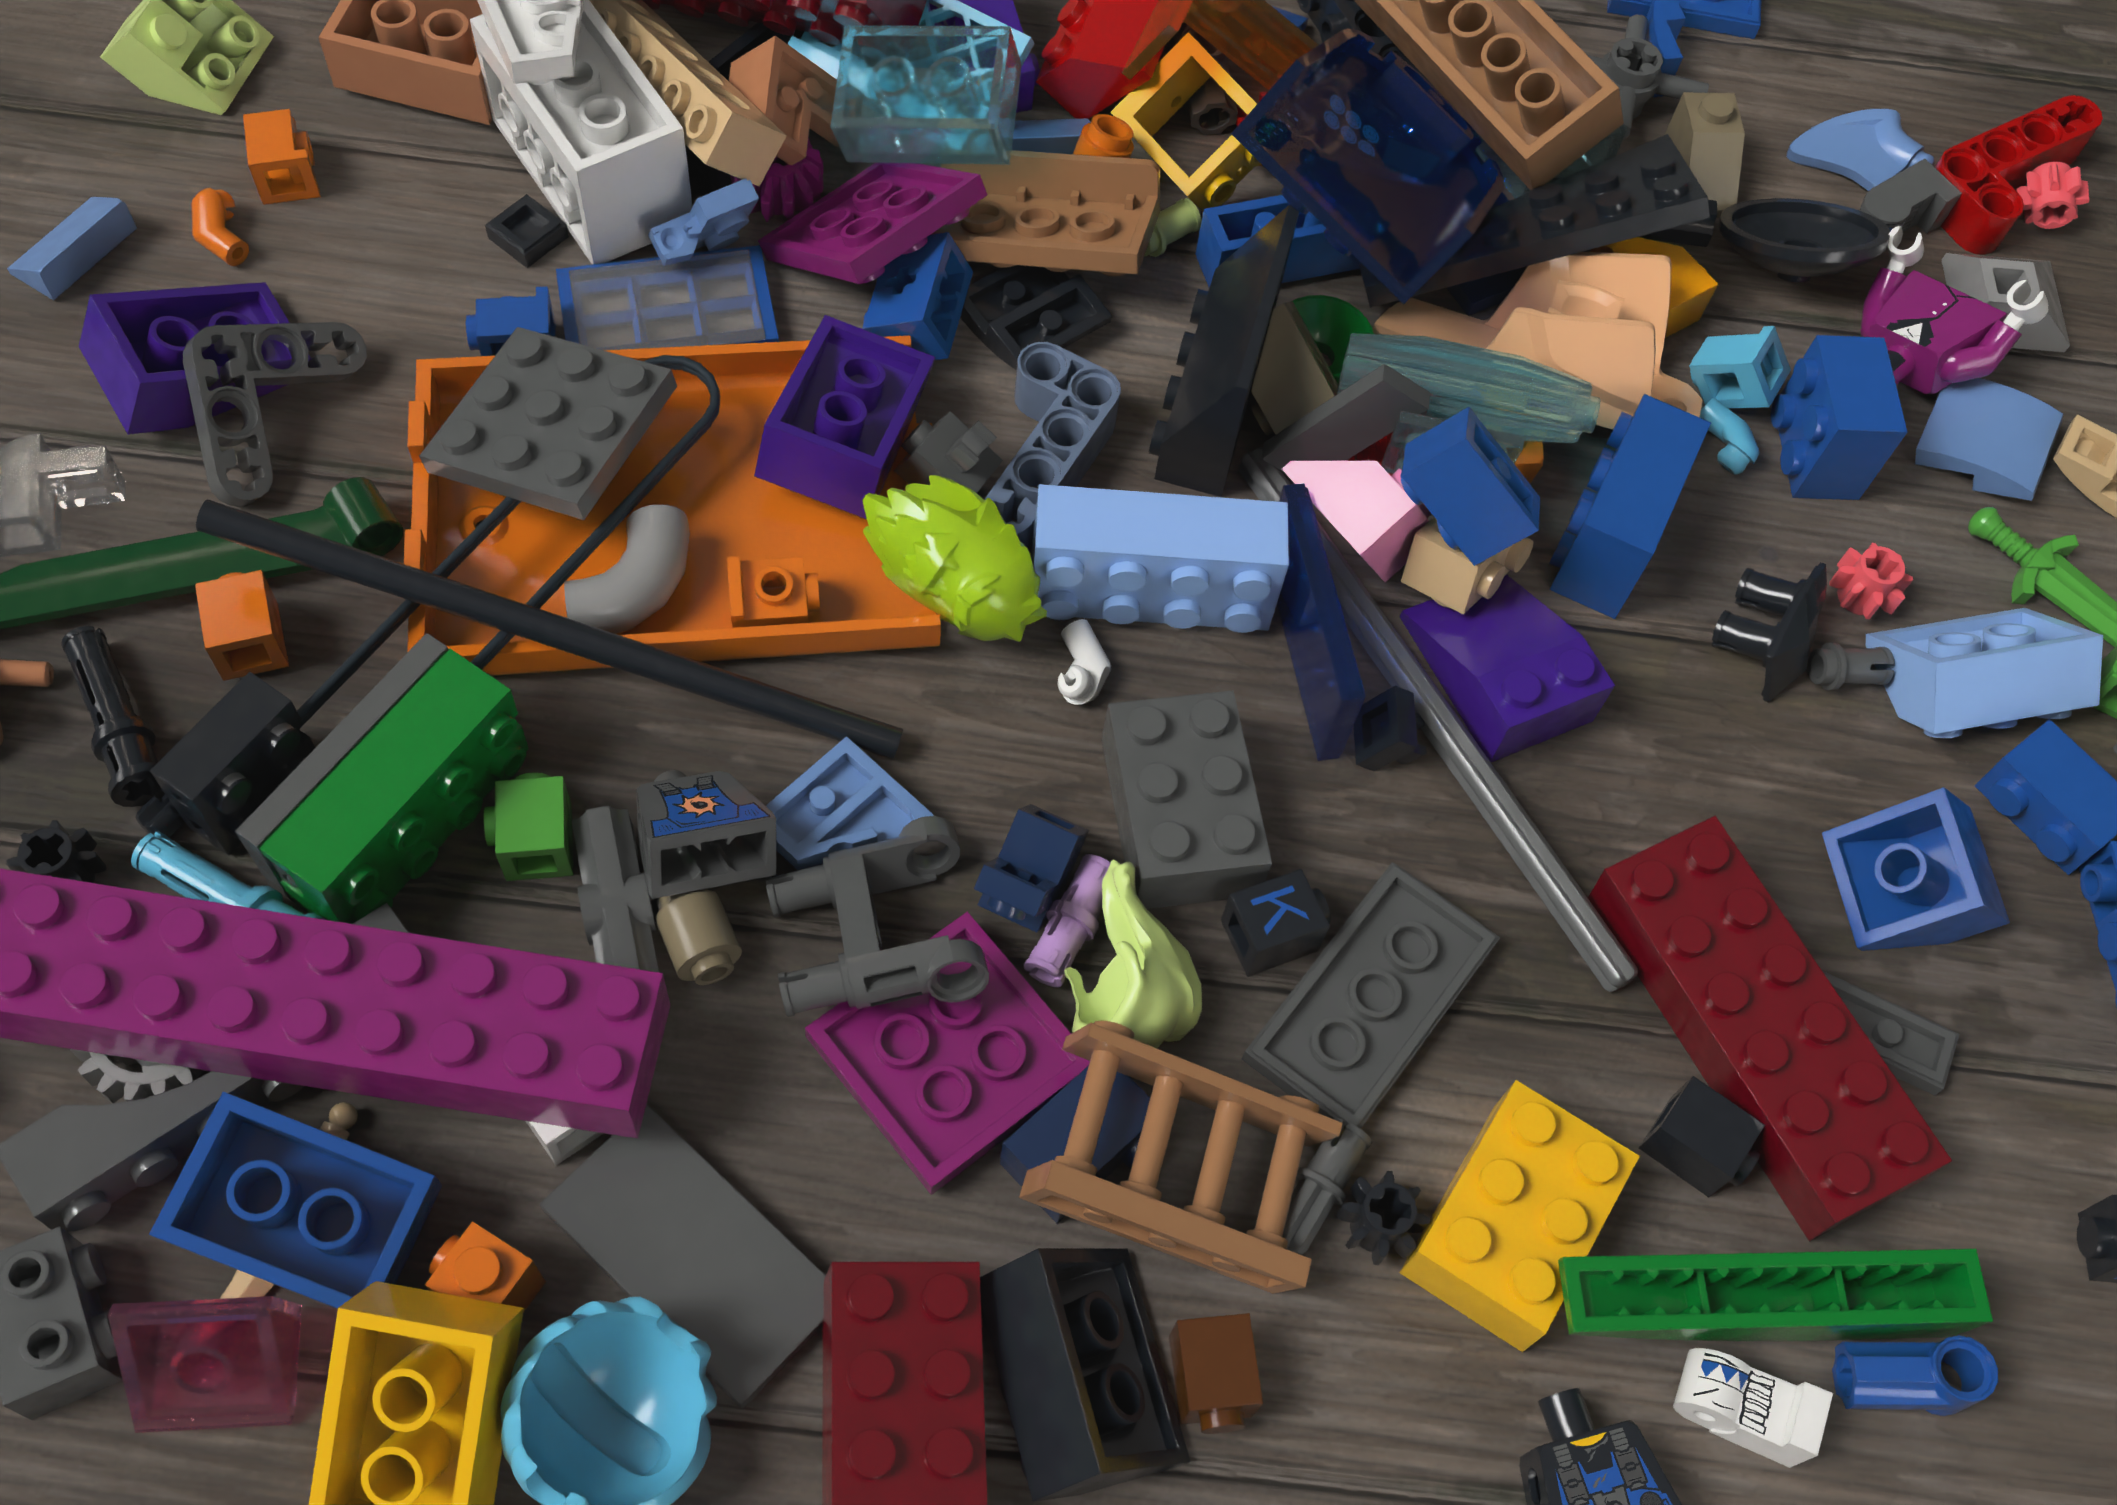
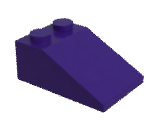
[79,282,311,435]
[754,315,935,519]
[1399,574,1615,763]

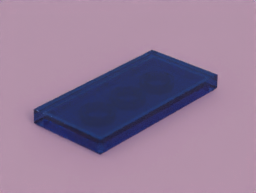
[1277,483,1366,761]

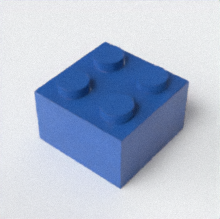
[1771,335,1907,500]

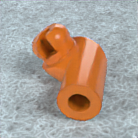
[191,188,249,266]

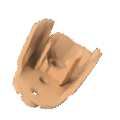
[1373,251,1703,429]

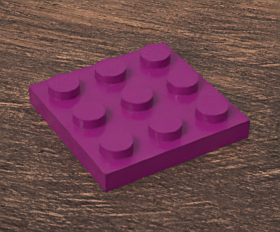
[758,157,988,284]
[805,911,1090,1195]

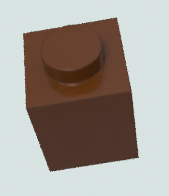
[1169,1313,1263,1434]

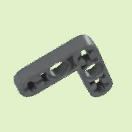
[183,322,367,507]

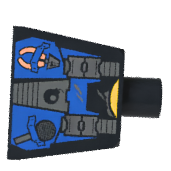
[1519,1388,1682,1505]

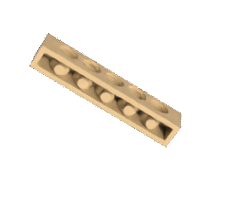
[589,0,787,187]

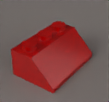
[1036,0,1182,119]

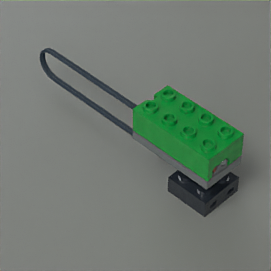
[150,355,720,924]

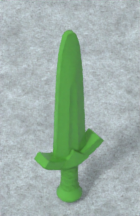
[1968,507,2117,647]

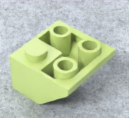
[100,0,274,115]

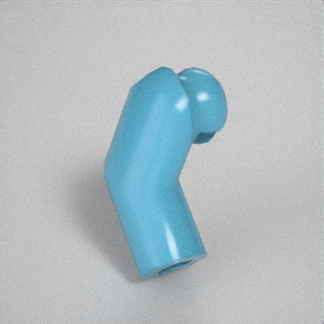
[1700,398,1759,475]

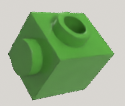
[484,773,573,881]

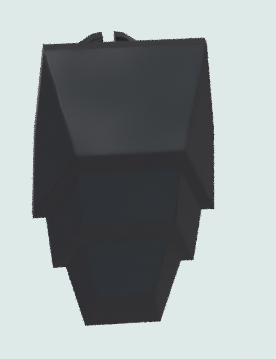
[1712,562,1827,702]

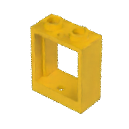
[1110,32,1285,211]

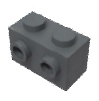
[0,1226,126,1420]

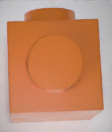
[195,570,289,681]
[425,1221,546,1313]

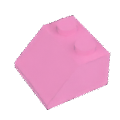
[1282,461,1432,582]

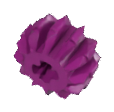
[730,138,824,222]

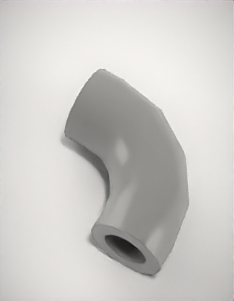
[564,505,690,634]

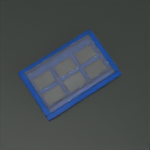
[556,245,779,350]

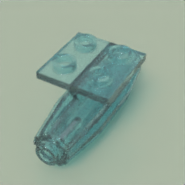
[1337,333,1601,473]

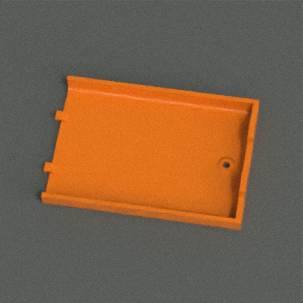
[404,335,941,676]

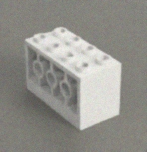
[470,0,693,265]

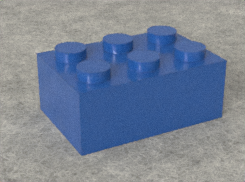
[1549,394,1711,619]
[149,1092,442,1309]

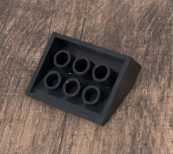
[1149,205,1301,497]

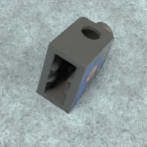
[636,770,776,899]

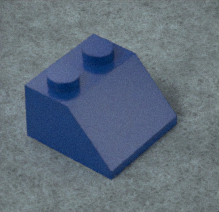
[1822,787,2010,951]

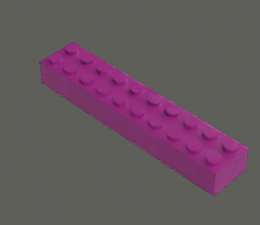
[0,868,670,1139]

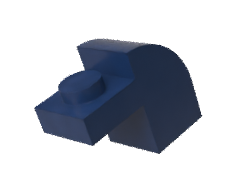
[974,804,1089,932]

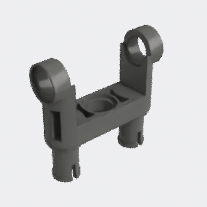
[765,816,989,1017]

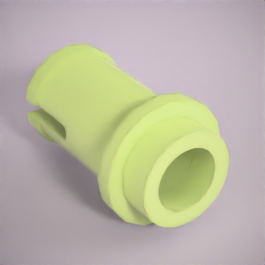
[1144,198,1202,257]

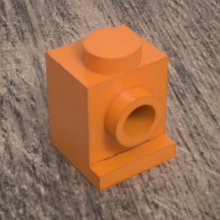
[243,109,321,205]
[727,556,820,628]

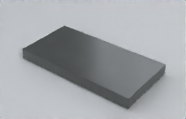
[1241,862,1500,1130]
[539,1104,826,1410]

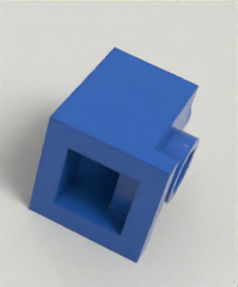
[466,286,556,356]

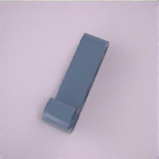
[984,342,1121,553]

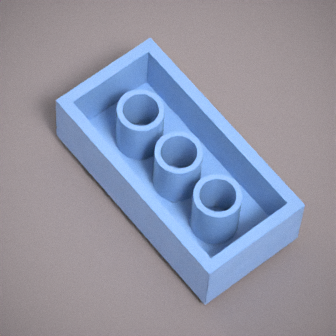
[1031,484,1289,633]

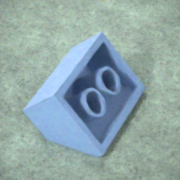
[1865,608,2103,738]

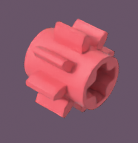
[2016,162,2090,229]
[1829,543,1913,620]

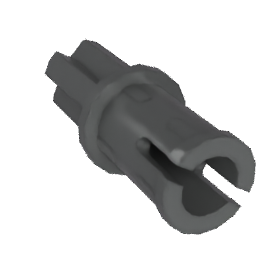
[1283,1118,1373,1255]

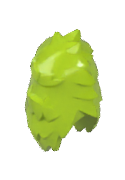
[862,475,1047,642]

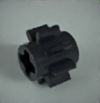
[6,820,106,883]
[1337,1171,1430,1265]

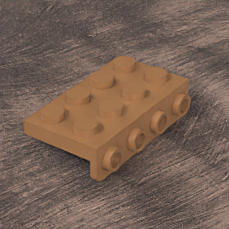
[930,146,1160,276]

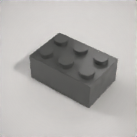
[1101,690,1272,909]

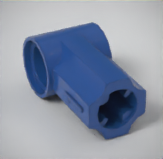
[1832,1335,1998,1416]

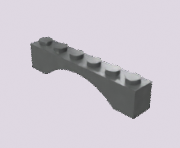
[0,903,408,1232]

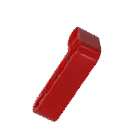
[1935,95,2103,255]

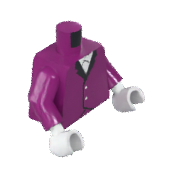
[1861,226,2048,394]

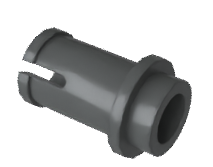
[1808,642,1894,690]

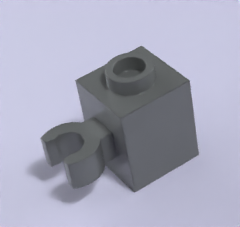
[894,411,1003,493]

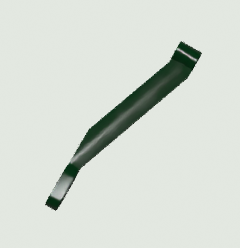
[0,477,403,629]

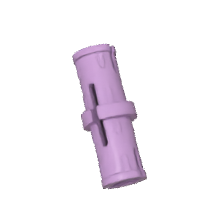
[1024,854,1111,987]

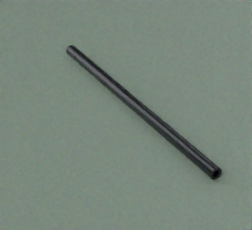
[196,499,903,759]

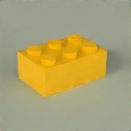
[1399,1080,1640,1352]
[309,1281,524,1505]

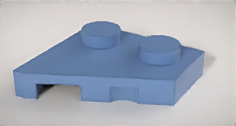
[766,736,934,870]

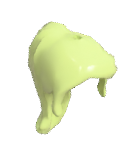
[1064,859,1202,1048]

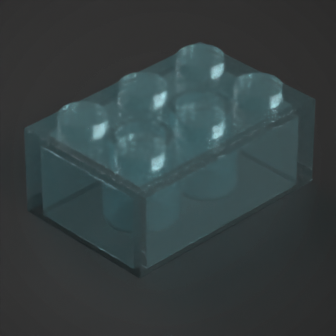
[830,26,1022,165]

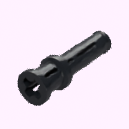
[61,625,165,807]

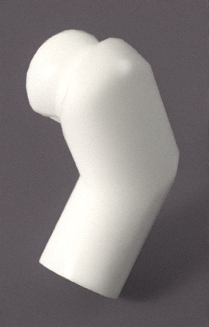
[1057,619,1111,705]

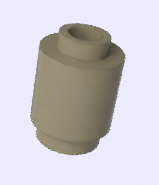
[655,888,742,985]

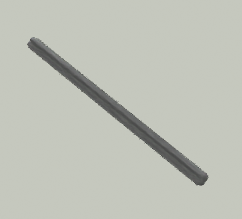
[1239,447,1638,992]

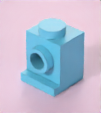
[1689,326,1791,409]

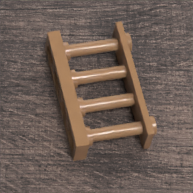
[1019,1020,1342,1294]

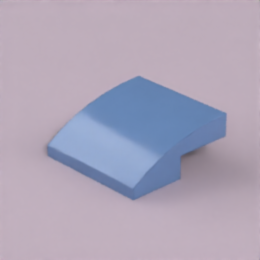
[1915,378,2063,501]

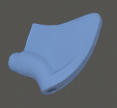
[1786,109,1935,191]

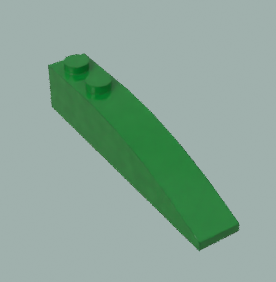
[1558,1249,1993,1341]

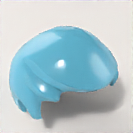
[500,1296,717,1505]

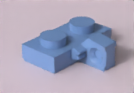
[648,178,759,266]

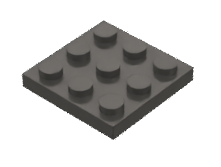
[419,327,677,520]

